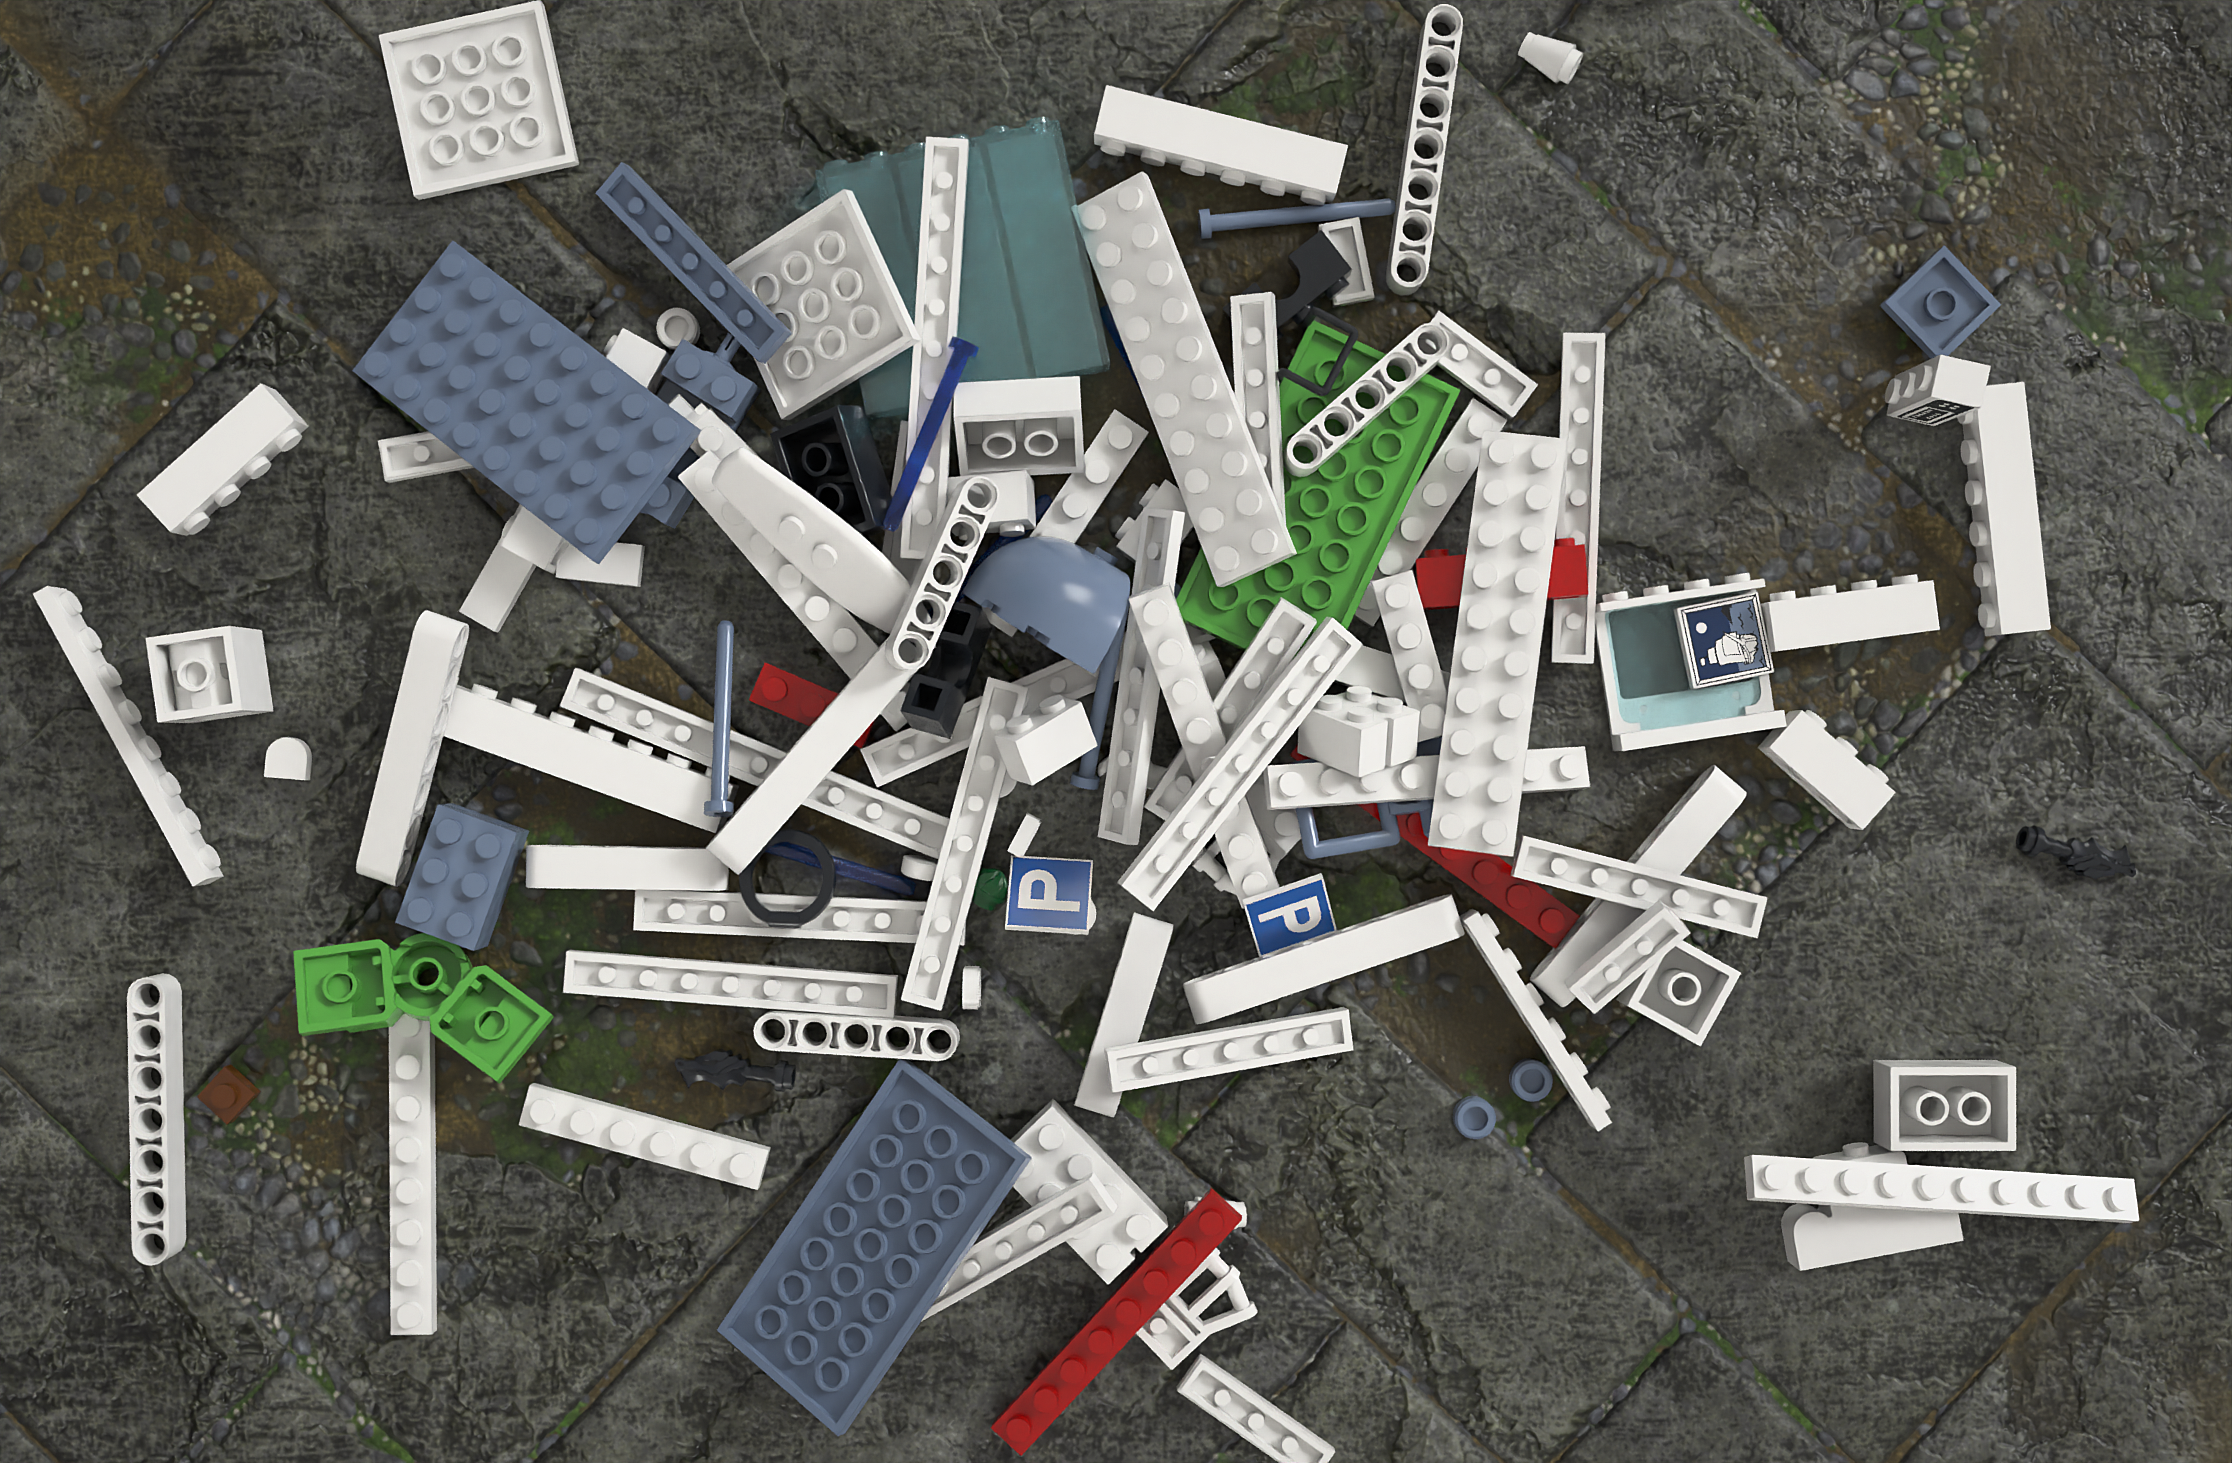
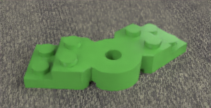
[293,933,554,1084]

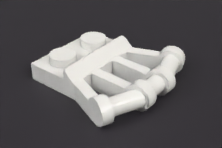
[1192,773,1301,895]
[1136,1225,1258,1370]

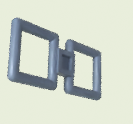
[1290,737,1442,859]

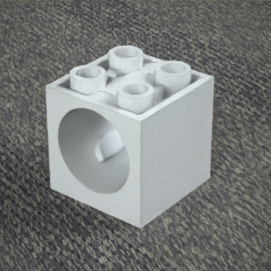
[145,626,273,723]

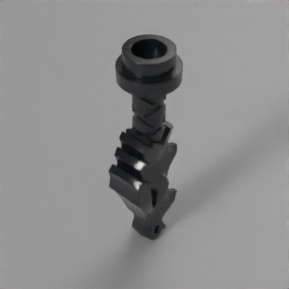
[2016,825,2136,879]
[675,1049,796,1092]

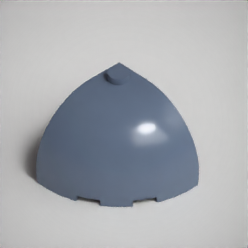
[962,536,1130,674]

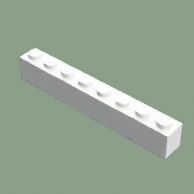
[443,677,739,833]

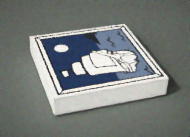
[1673,592,1774,689]

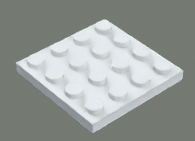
[379,0,579,200]
[727,189,921,420]

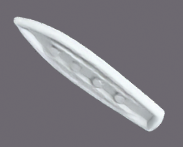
[712,447,936,648]

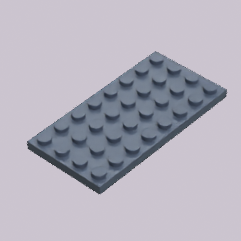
[352,240,702,564]
[717,1059,1032,1436]

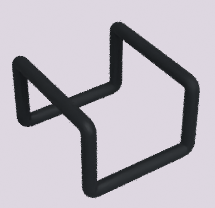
[1277,307,1358,396]

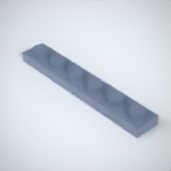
[596,162,792,364]

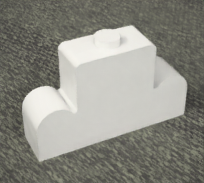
[1781,1142,1964,1271]

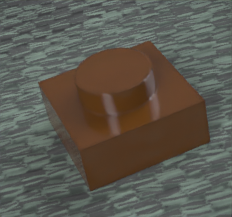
[197,1064,261,1125]

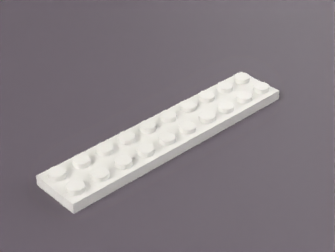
[1071,172,1297,587]
[1428,430,1568,857]

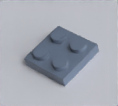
[1880,245,2001,359]

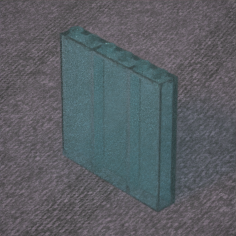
[815,117,1111,420]

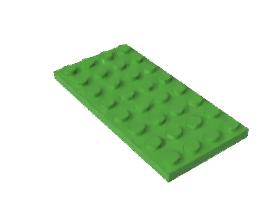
[1176,320,1460,660]

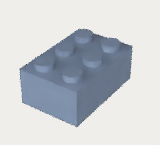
[395,803,529,951]

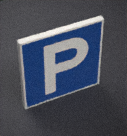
[1005,855,1093,935]
[1242,873,1337,957]

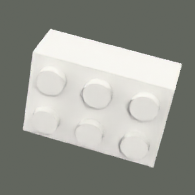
[954,376,1085,476]
[1873,1060,2016,1151]

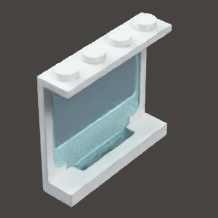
[1595,573,1787,751]

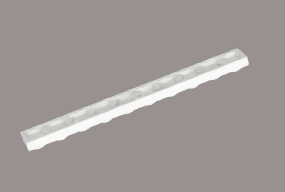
[900,137,969,560]
[860,623,1216,787]
[560,668,950,860]
[1744,1155,2139,1223]

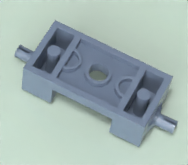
[624,333,761,532]

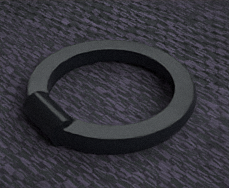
[739,829,837,928]

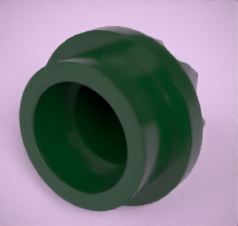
[972,868,1009,911]

